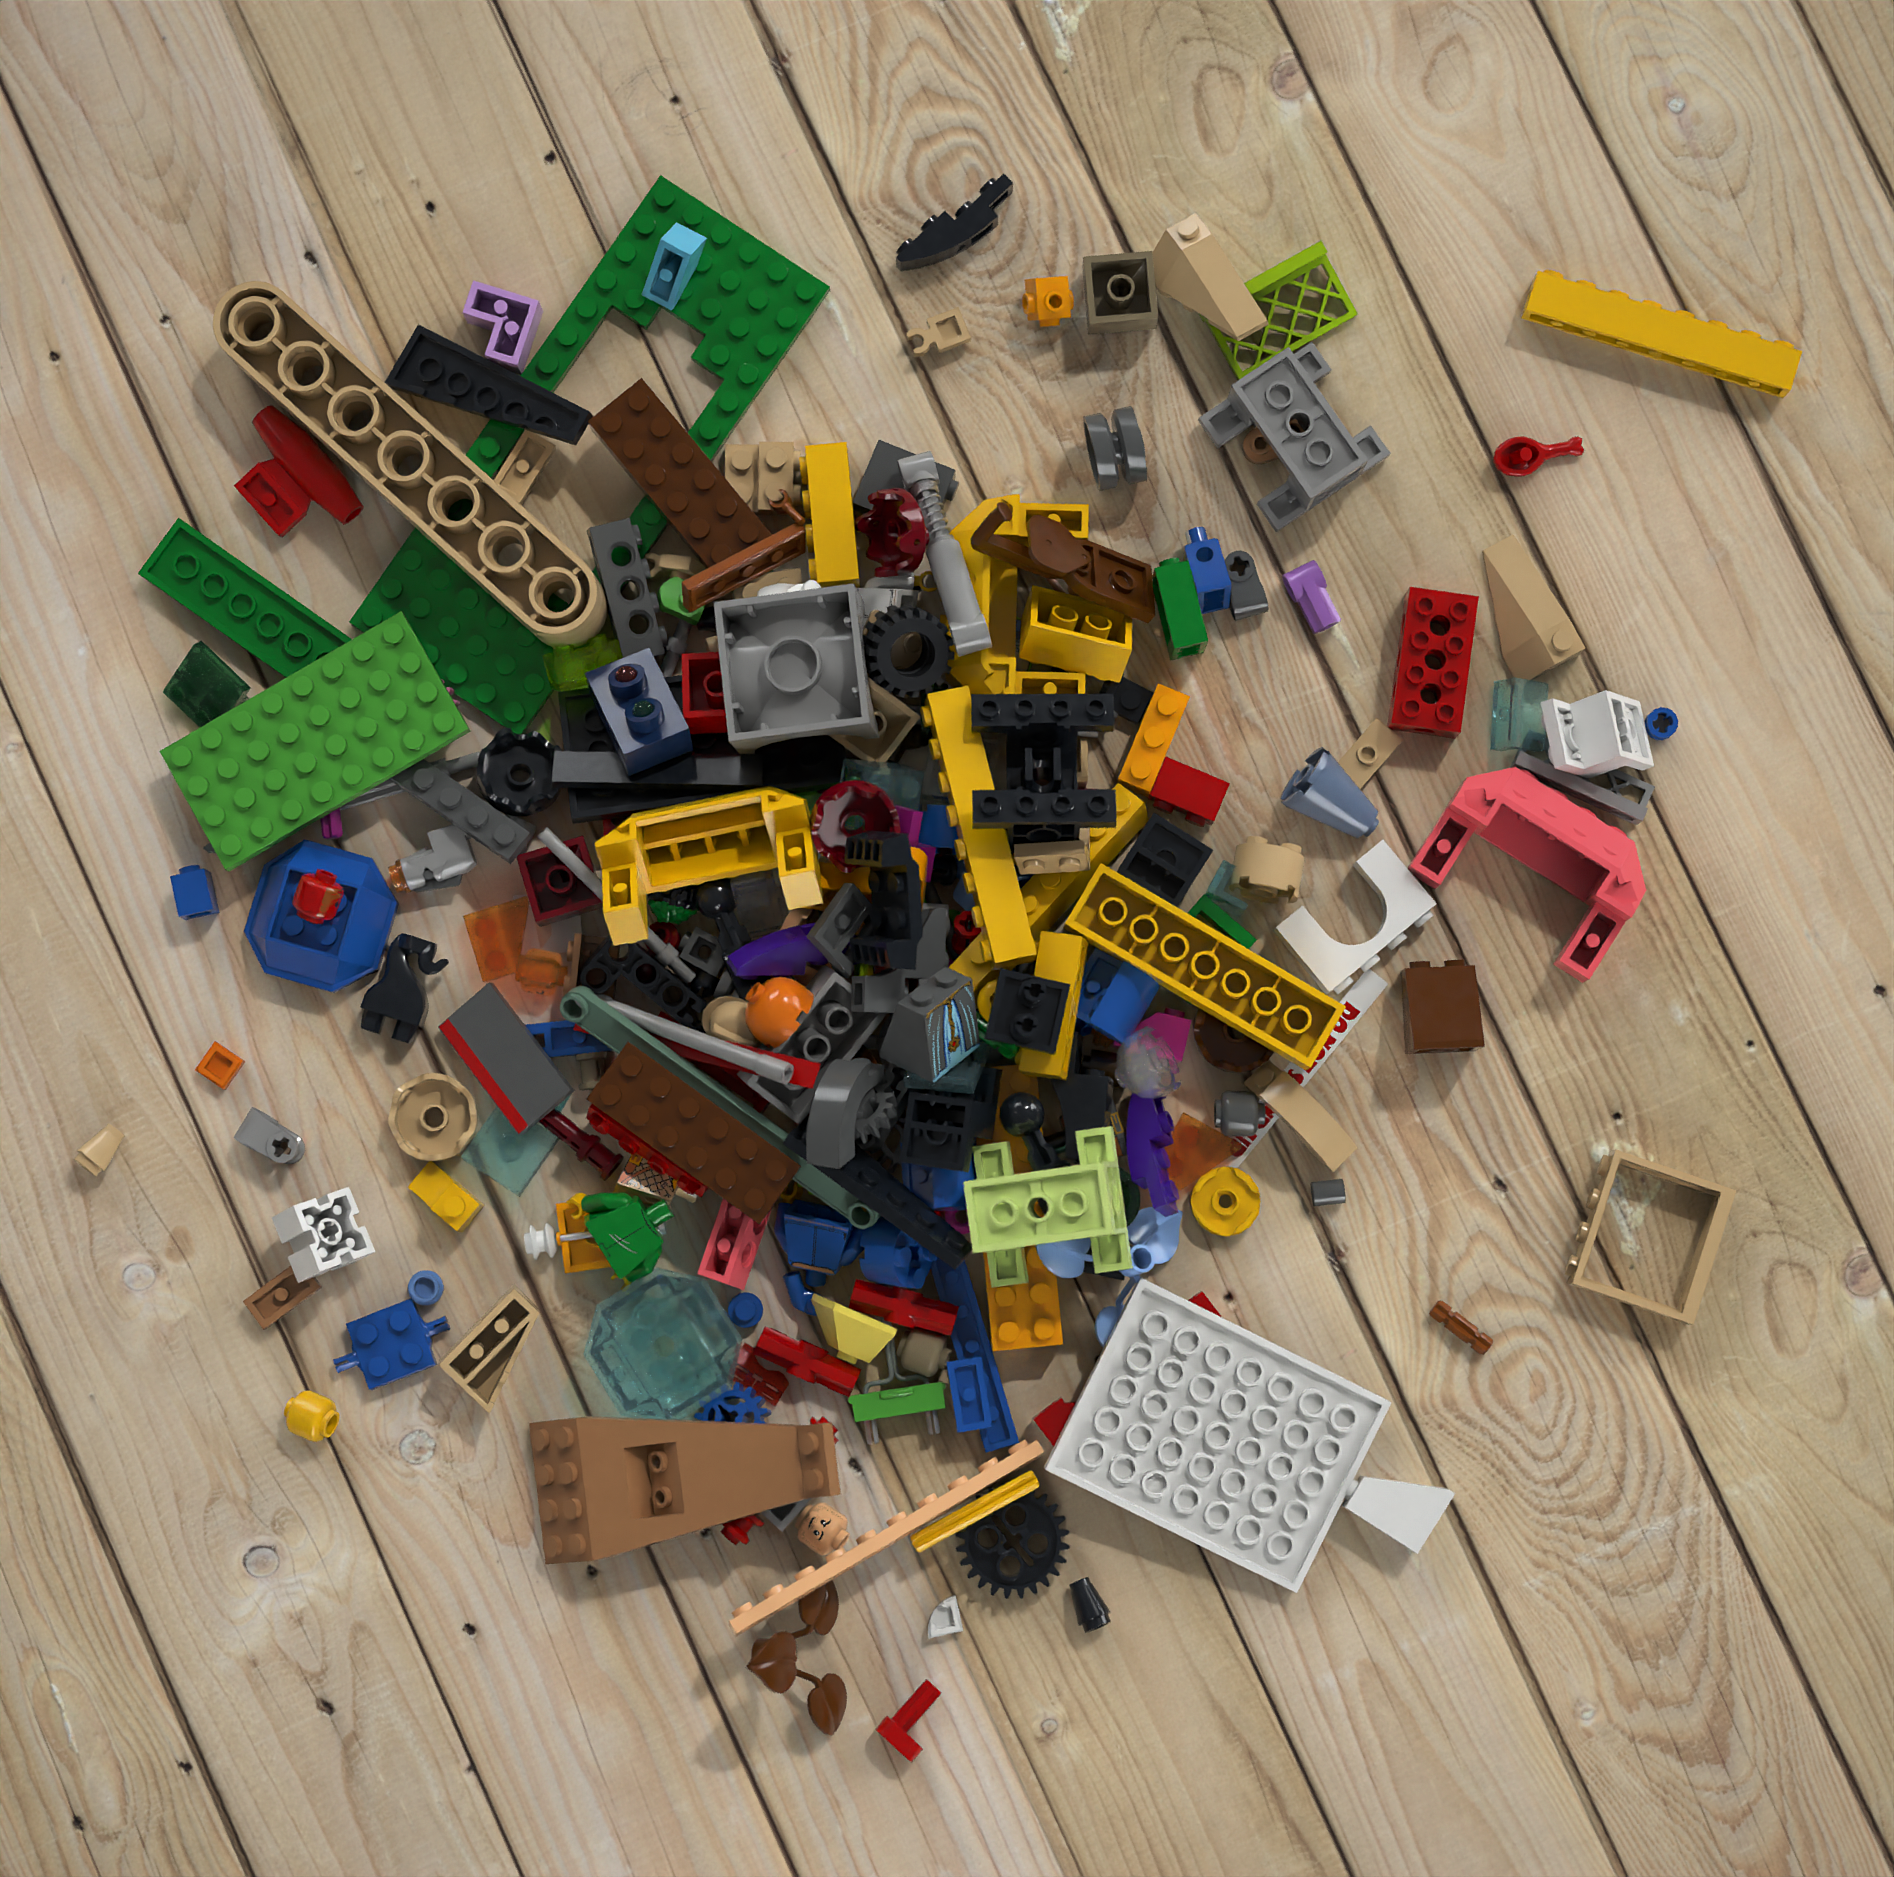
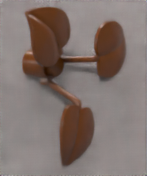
[746,1581,847,1735]

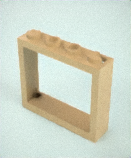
[1565,1149,1737,1325]

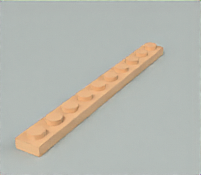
[729,1439,1044,1637]

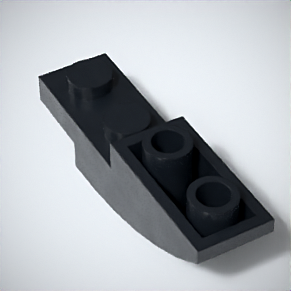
[896,173,1013,271]

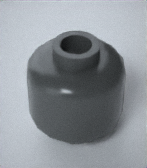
[1214,1091,1265,1136]

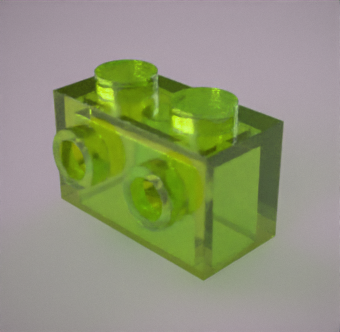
[542,633,623,692]

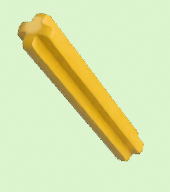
[910,1471,1040,1552]

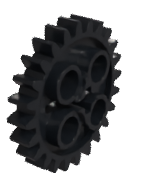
[956,1483,1070,1599]

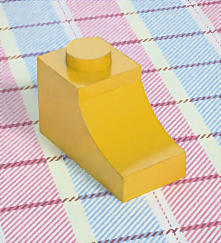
[408,1161,485,1232]

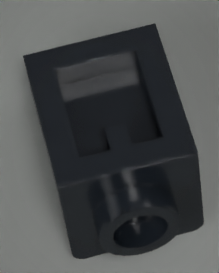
[1099,674,1154,725]

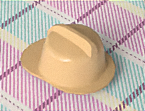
[702,996,761,1048]

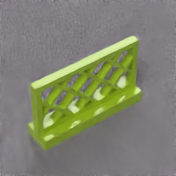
[1199,241,1358,381]

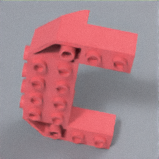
[1407,767,1646,983]

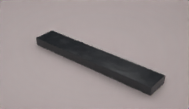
[552,751,764,791]

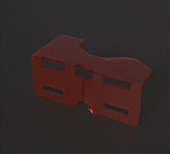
[725,1343,789,1406]

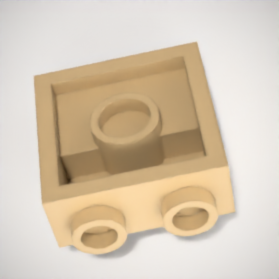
[725,441,801,516]

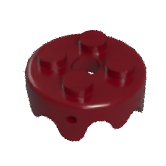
[854,488,929,578]
[810,780,901,873]

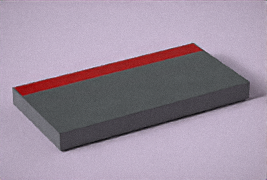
[438,983,575,1135]

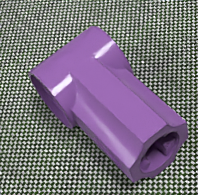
[1282,560,1341,634]

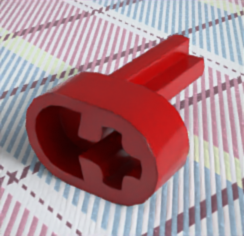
[875,1679,942,1763]

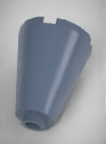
[1281,747,1379,838]

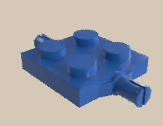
[333,1298,451,1390]

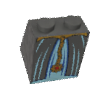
[880,967,980,1083]

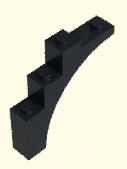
[976,1008,1114,1163]

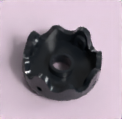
[477,728,562,816]

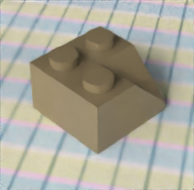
[1082,251,1158,335]

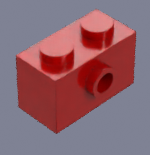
[1148,757,1230,827]

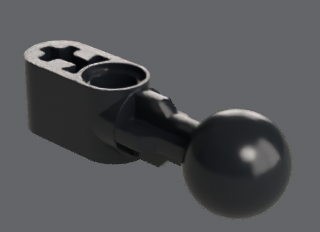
[694,878,771,1002]
[999,1092,1072,1216]

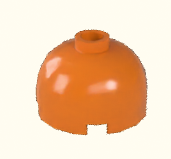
[745,977,814,1048]

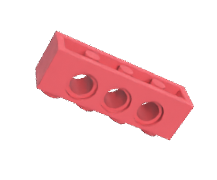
[697,1198,772,1290]

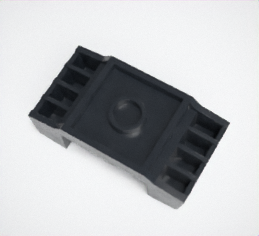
[845,830,923,970]

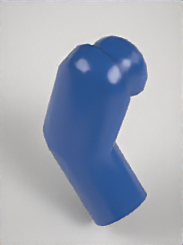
[783,1271,821,1316]

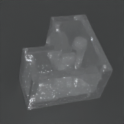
[730,867,789,939]

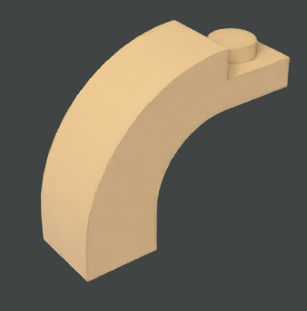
[1243,1060,1358,1172]

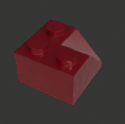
[516,835,603,927]

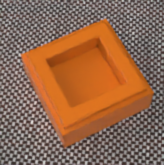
[195,1041,245,1090]

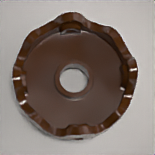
[1193,1008,1274,1073]

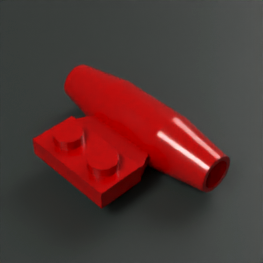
[234,405,364,538]

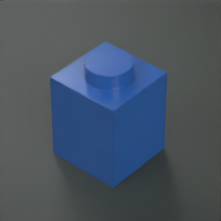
[170,865,220,920]

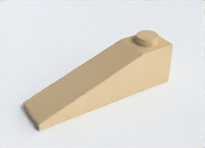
[1152,213,1269,341]

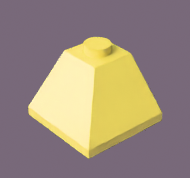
[811,1293,897,1365]

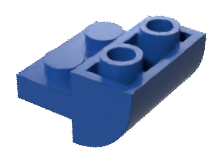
[1076,948,1160,1047]
[900,1137,977,1211]

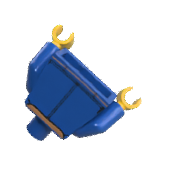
[774,1182,868,1287]

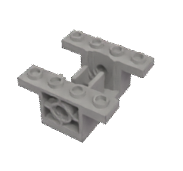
[1198,342,1390,532]

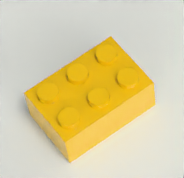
[1019,585,1132,683]

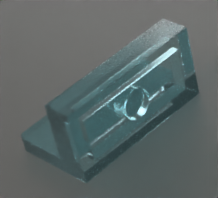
[1490,677,1548,752]
[1205,860,1248,917]

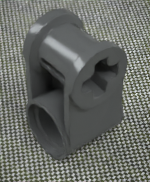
[1225,551,1269,621]

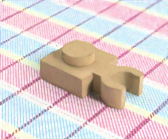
[906,307,971,357]

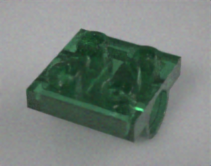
[162,641,251,727]

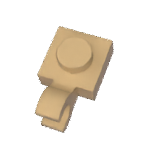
[645,553,706,582]

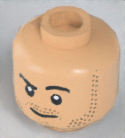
[795,1502,850,1555]

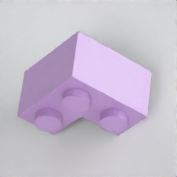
[462,280,543,375]

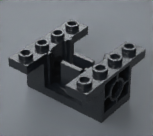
[971,694,1116,852]

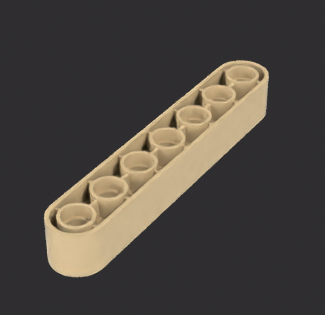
[213,281,608,649]

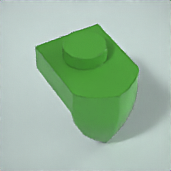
[657,577,705,626]

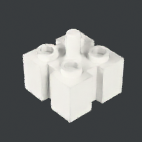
[272,1187,375,1283]

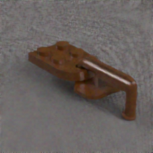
[970,502,1156,623]

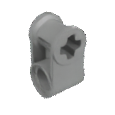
[234,1107,305,1164]

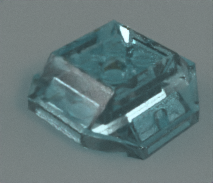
[583,1267,743,1420]

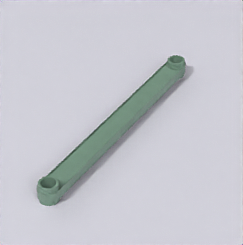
[560,986,881,1229]

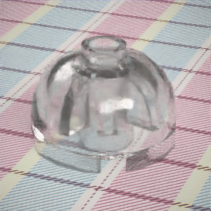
[1115,1026,1181,1099]

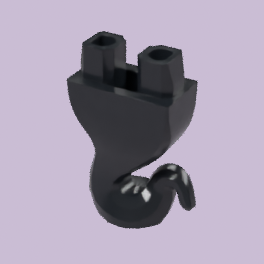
[360,933,449,1044]

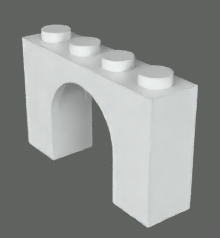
[1273,840,1437,995]

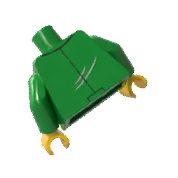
[566,1193,674,1292]

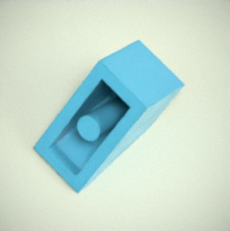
[642,222,707,311]

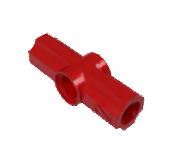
[849,1279,959,1336]
[753,1326,862,1397]

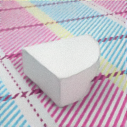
[928,1595,963,1638]

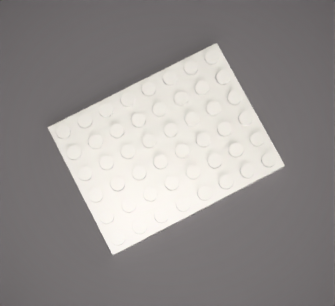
[1044,1277,1392,1593]

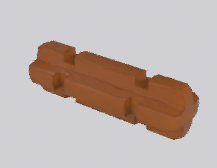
[1429,1301,1493,1354]

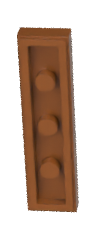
[682,523,806,612]

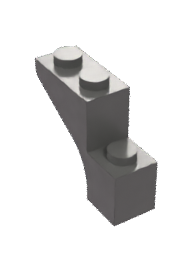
[851,908,950,1013]

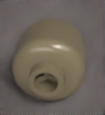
[897,1326,952,1377]

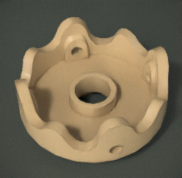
[388,1073,478,1161]

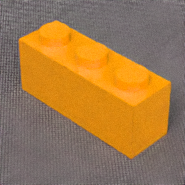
[1116,683,1190,797]

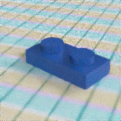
[946,1356,993,1433]

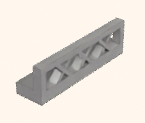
[1510,729,1655,825]

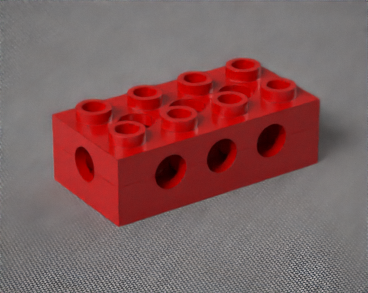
[1387,587,1479,739]

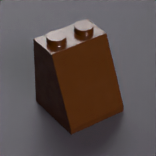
[1401,960,1485,1054]

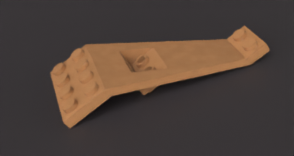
[529,1416,841,1564]

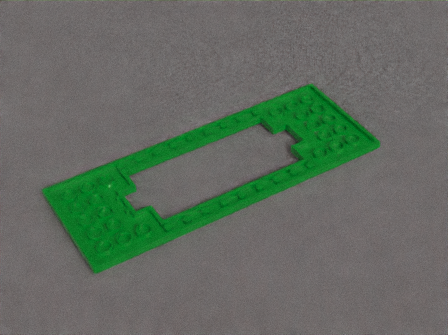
[349,175,830,734]

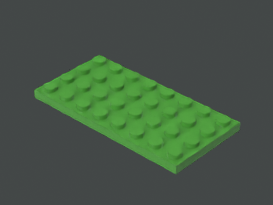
[160,611,471,872]

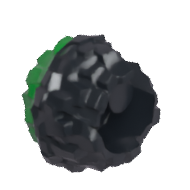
[648,885,698,925]

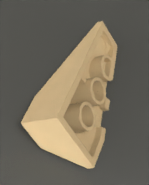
[1482,535,1585,687]

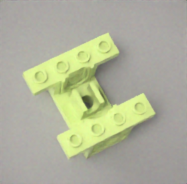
[963,1126,1133,1288]

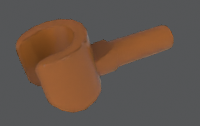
[768,489,805,526]

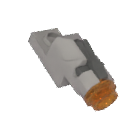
[388,824,477,893]

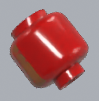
[292,869,344,924]

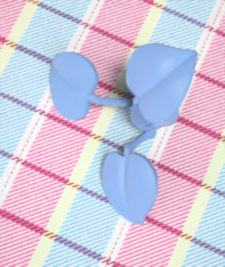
[1035,1207,1183,1348]

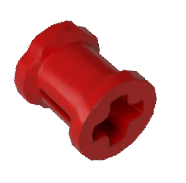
[951,911,982,955]

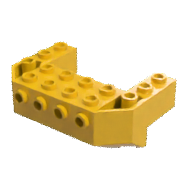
[940,494,1089,694]
[595,785,823,946]

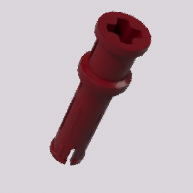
[539,1108,624,1181]

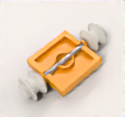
[524,1202,667,1274]

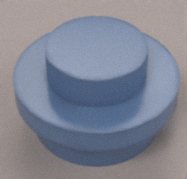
[408,1270,444,1306]

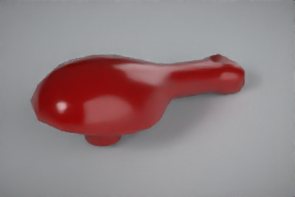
[1493,436,1584,477]

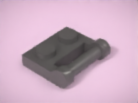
[806,883,874,978]

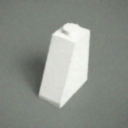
[1342,1476,1455,1554]

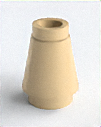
[74,1123,125,1177]

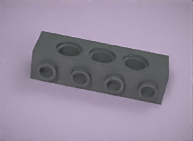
[587,518,669,659]

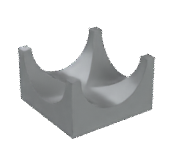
[714,584,879,754]

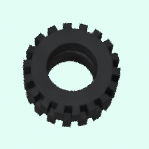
[863,604,955,698]

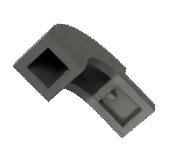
[806,1058,885,1169]

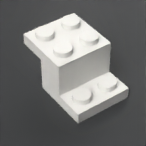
[1541,690,1654,779]

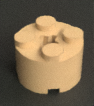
[1229,836,1305,904]

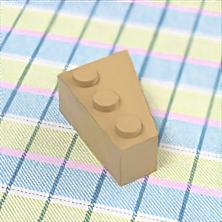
[439,1284,539,1414]

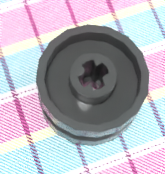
[1083,406,1147,491]

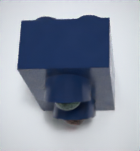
[585,648,693,776]

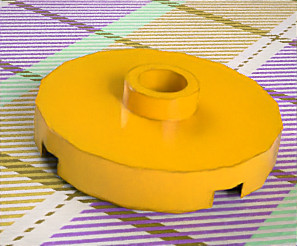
[1190,1166,1261,1237]

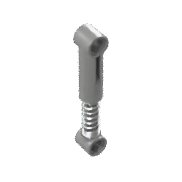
[897,451,992,657]

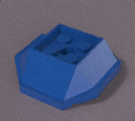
[244,839,399,993]

